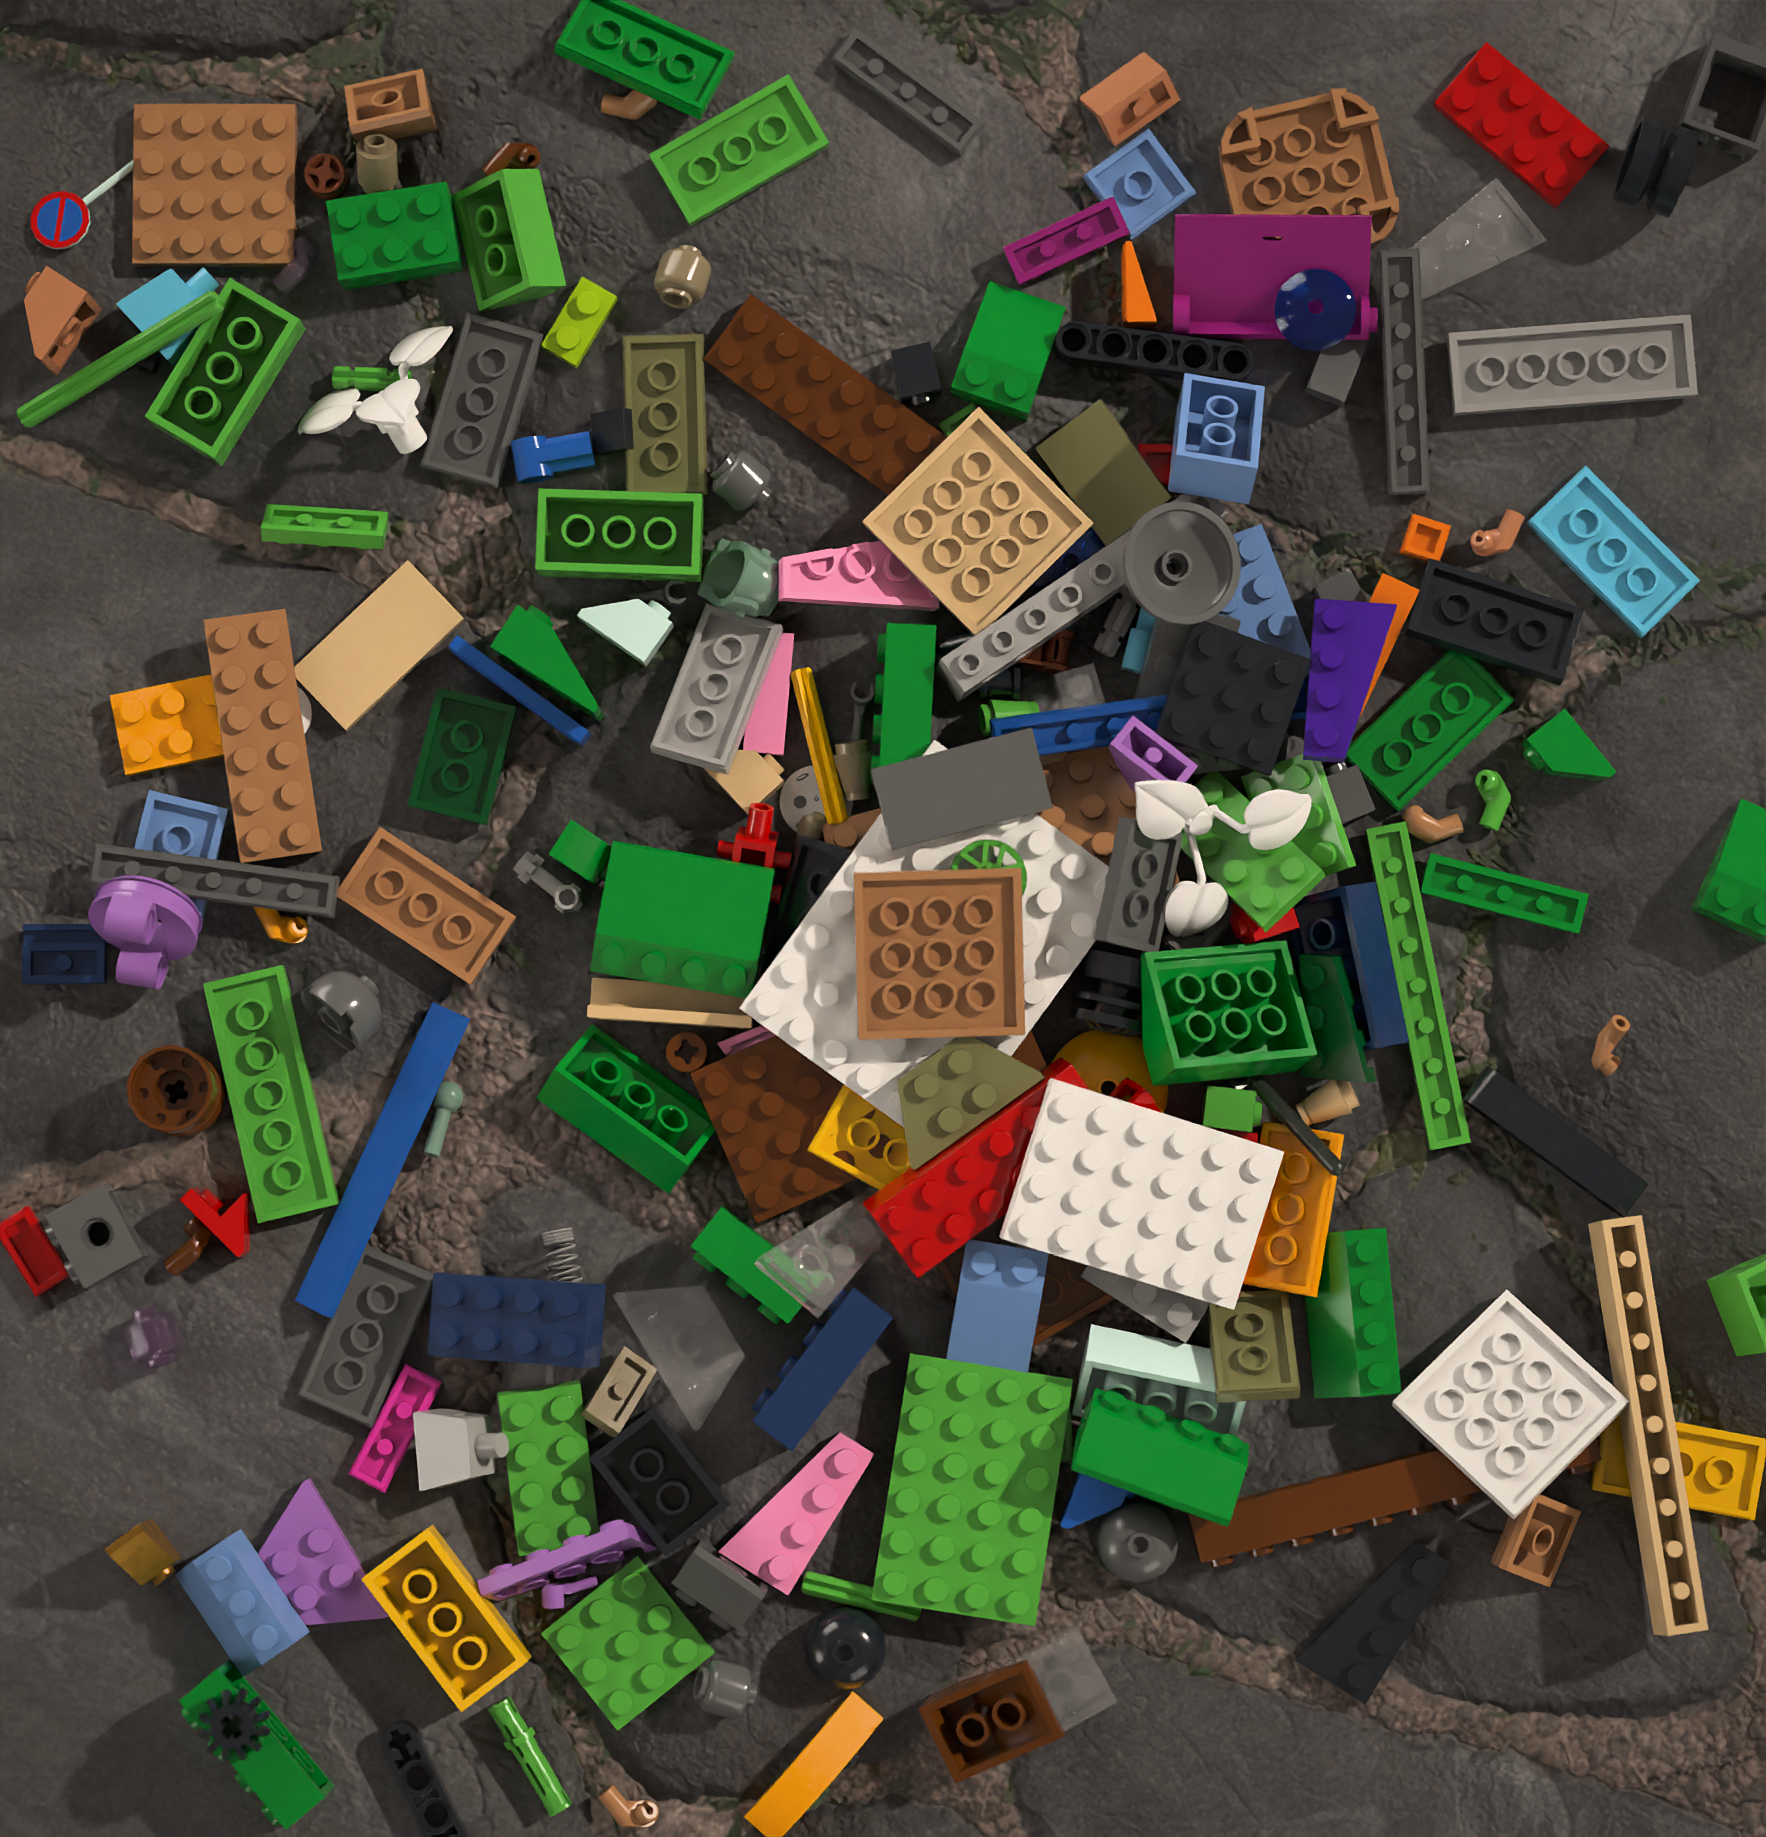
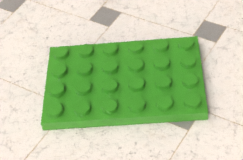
[871,1353,1073,1626]

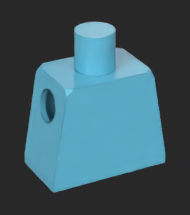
[116,268,220,368]

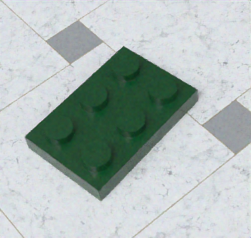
[407,687,518,826]

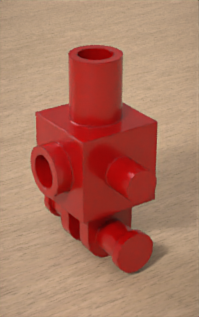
[716,803,792,904]

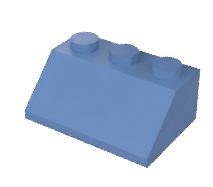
[175,1529,310,1677]

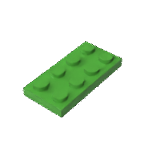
[649,74,830,227]
[1180,772,1326,933]
[497,1380,599,1557]

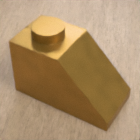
[105,1518,181,1586]

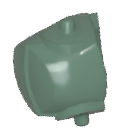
[697,538,779,618]

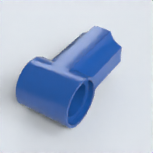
[511,431,595,484]

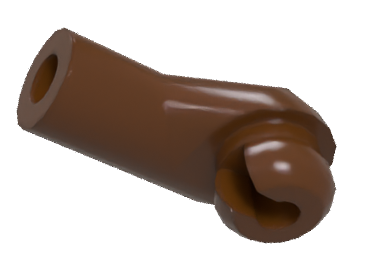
[164,1216,212,1276]

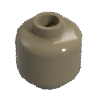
[654,245,711,309]

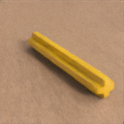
[791,668,848,825]

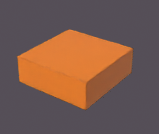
[1399,513,1451,563]

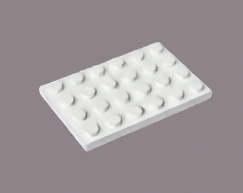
[999,1078,1284,1310]

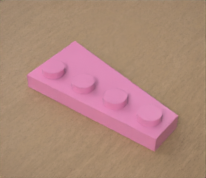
[778,541,939,611]
[718,1432,875,1595]

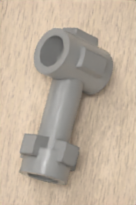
[513,851,584,914]

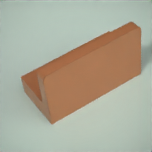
[1080,53,1180,146]

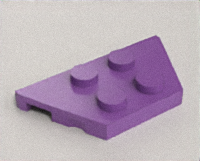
[258,1478,389,1625]

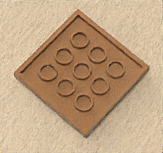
[132,104,297,267]
[854,867,1025,1040]

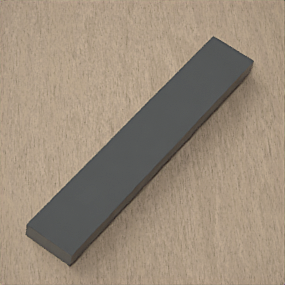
[1377,248,1430,495]
[89,843,340,918]

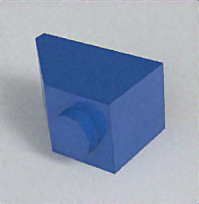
[1059,1473,1135,1529]

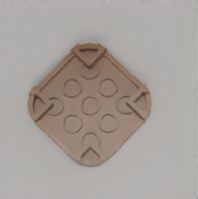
[1219,88,1399,249]

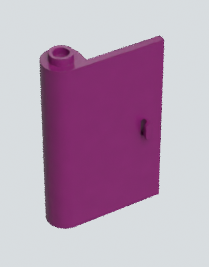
[1173,214,1377,340]

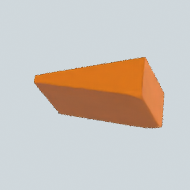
[1121,241,1157,330]

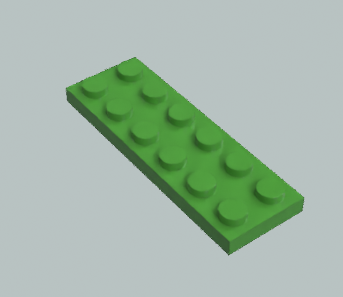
[203,965,339,1223]

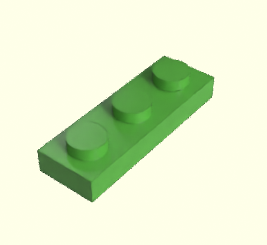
[261,504,389,549]

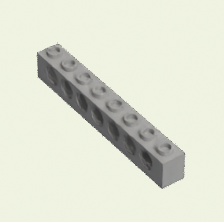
[935,494,1228,702]

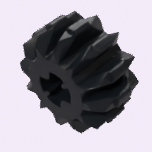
[199,1688,271,1761]

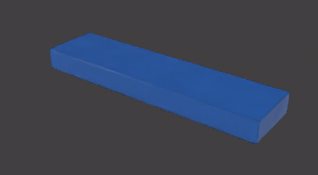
[449,635,591,747]

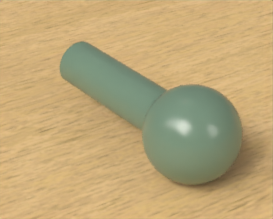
[423,1081,463,1158]

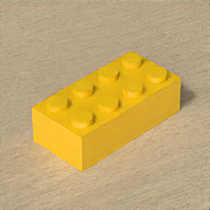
[362,1524,532,1712]

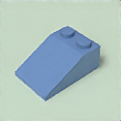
[946,1239,1049,1373]

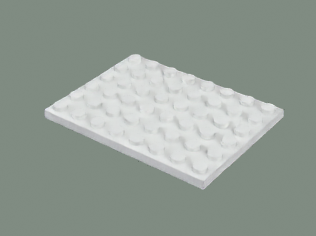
[739,740,1109,1127]

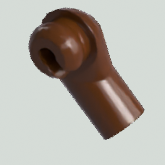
[480,142,541,176]

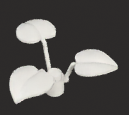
[297,326,453,454]
[1135,780,1312,937]

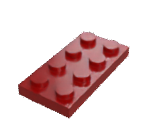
[1433,42,1610,209]

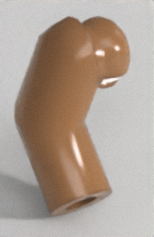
[1402,805,1464,843]
[598,1784,659,1828]

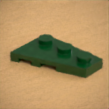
[1299,953,1377,1083]

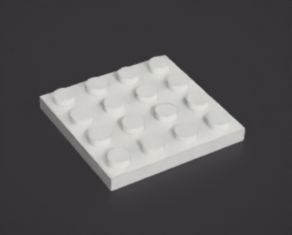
[1392,1290,1629,1520]

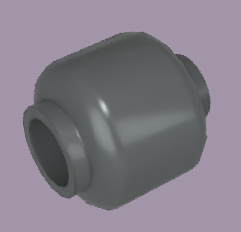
[710,451,772,511]
[693,1660,757,1718]

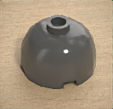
[301,970,382,1052]
[1096,1499,1179,1583]

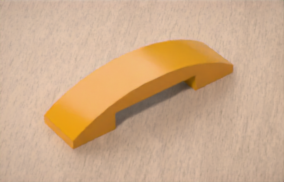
[744,1691,884,1837]

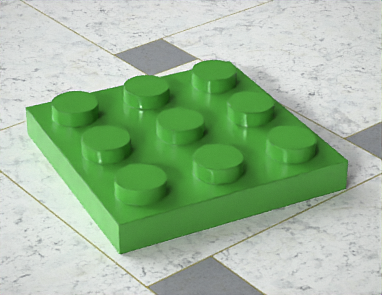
[541,1554,715,1731]

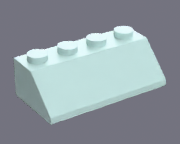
[1072,1324,1246,1436]

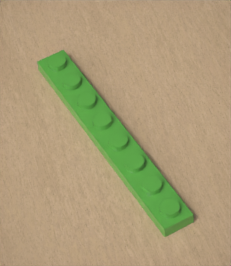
[1364,821,1471,1150]

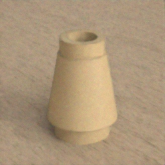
[1296,1080,1360,1126]

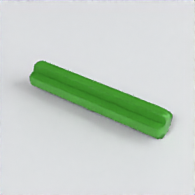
[801,1571,922,1621]

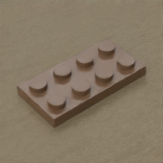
[337,827,517,985]

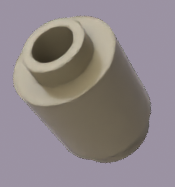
[356,133,398,194]

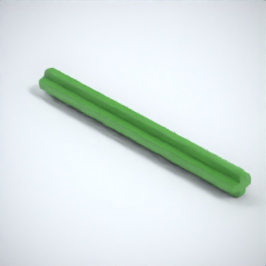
[17,291,224,427]

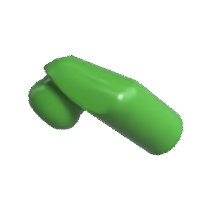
[1475,769,1511,831]

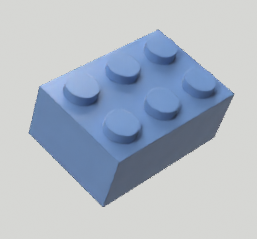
[1168,373,1265,504]

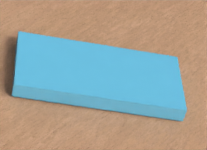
[1526,466,1700,639]

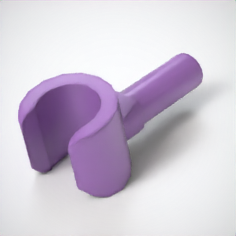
[541,1576,598,1609]

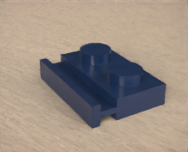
[22,924,107,985]

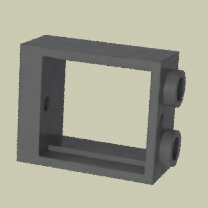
[1678,33,1766,161]

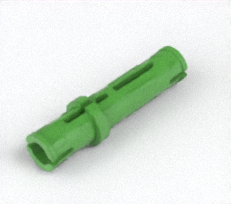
[487,1696,572,1817]

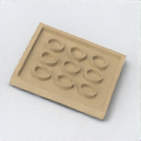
[862,407,1094,636]

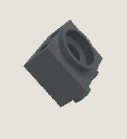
[45,1184,149,1288]

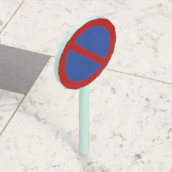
[31,160,133,250]

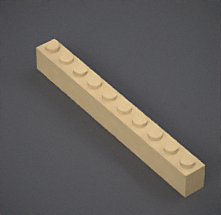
[1588,1215,1708,1636]

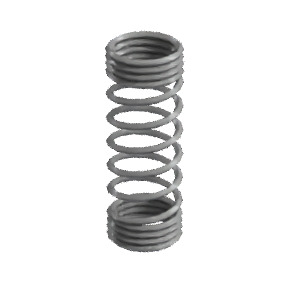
[542,1227,583,1282]

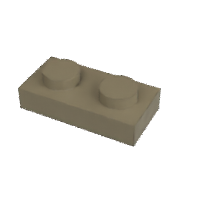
[580,1346,658,1438]

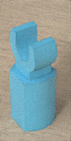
[1121,607,1155,674]

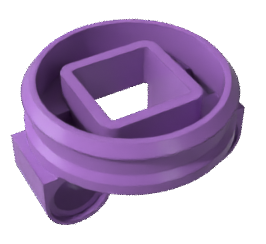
[88,875,203,990]

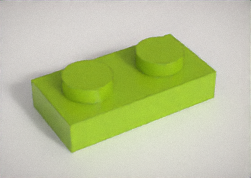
[541,276,618,368]

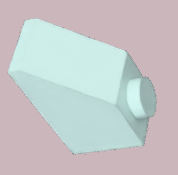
[577,599,674,667]

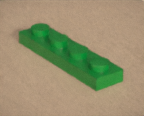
[1420,853,1589,935]

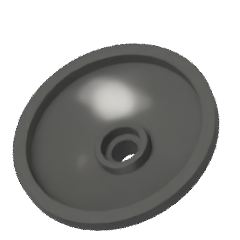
[1122,501,1241,625]

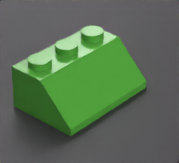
[452,169,566,312]

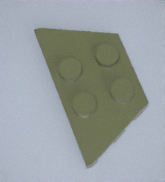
[897,1036,1044,1170]

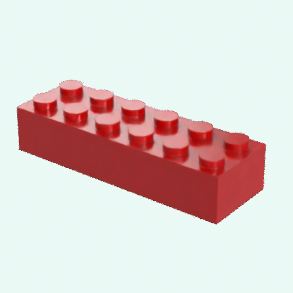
[862,1057,1090,1278]

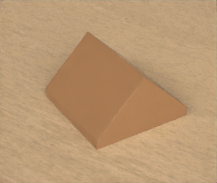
[344,69,437,144]
[1490,1494,1581,1587]

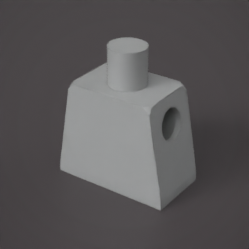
[413,1408,509,1491]

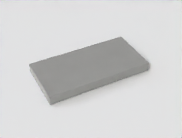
[650,603,784,775]

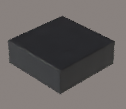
[591,407,634,456]

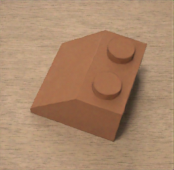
[24,265,102,375]

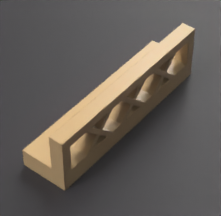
[587,977,753,1030]

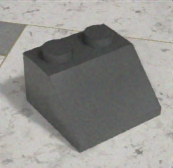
[672,1539,769,1631]

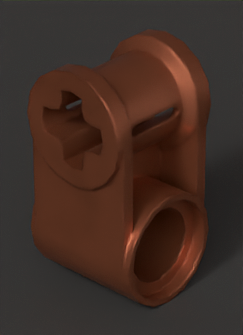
[1012,630,1076,675]

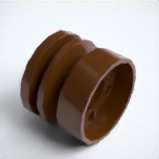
[126,1045,226,1138]

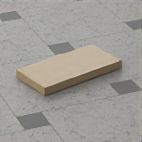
[294,560,465,731]

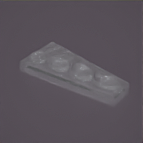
[754,1187,886,1318]

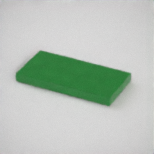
[554,0,735,120]
[1345,650,1515,813]

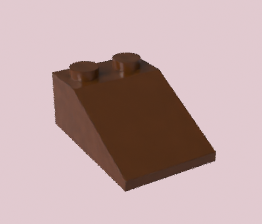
[918,1659,1065,1783]

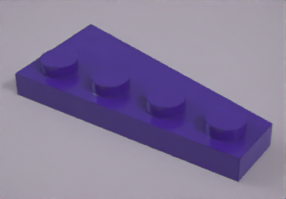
[1303,598,1397,763]

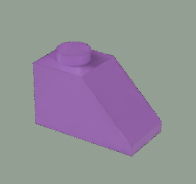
[1108,716,1198,792]

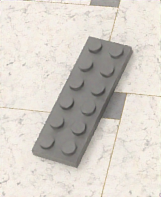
[1446,315,1698,416]

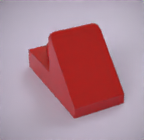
[180,1188,250,1258]

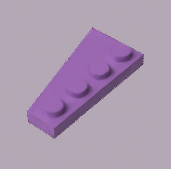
[477,1520,658,1601]

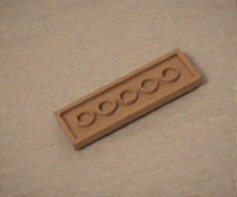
[203,609,322,863]

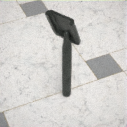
[1226,1075,1344,1176]

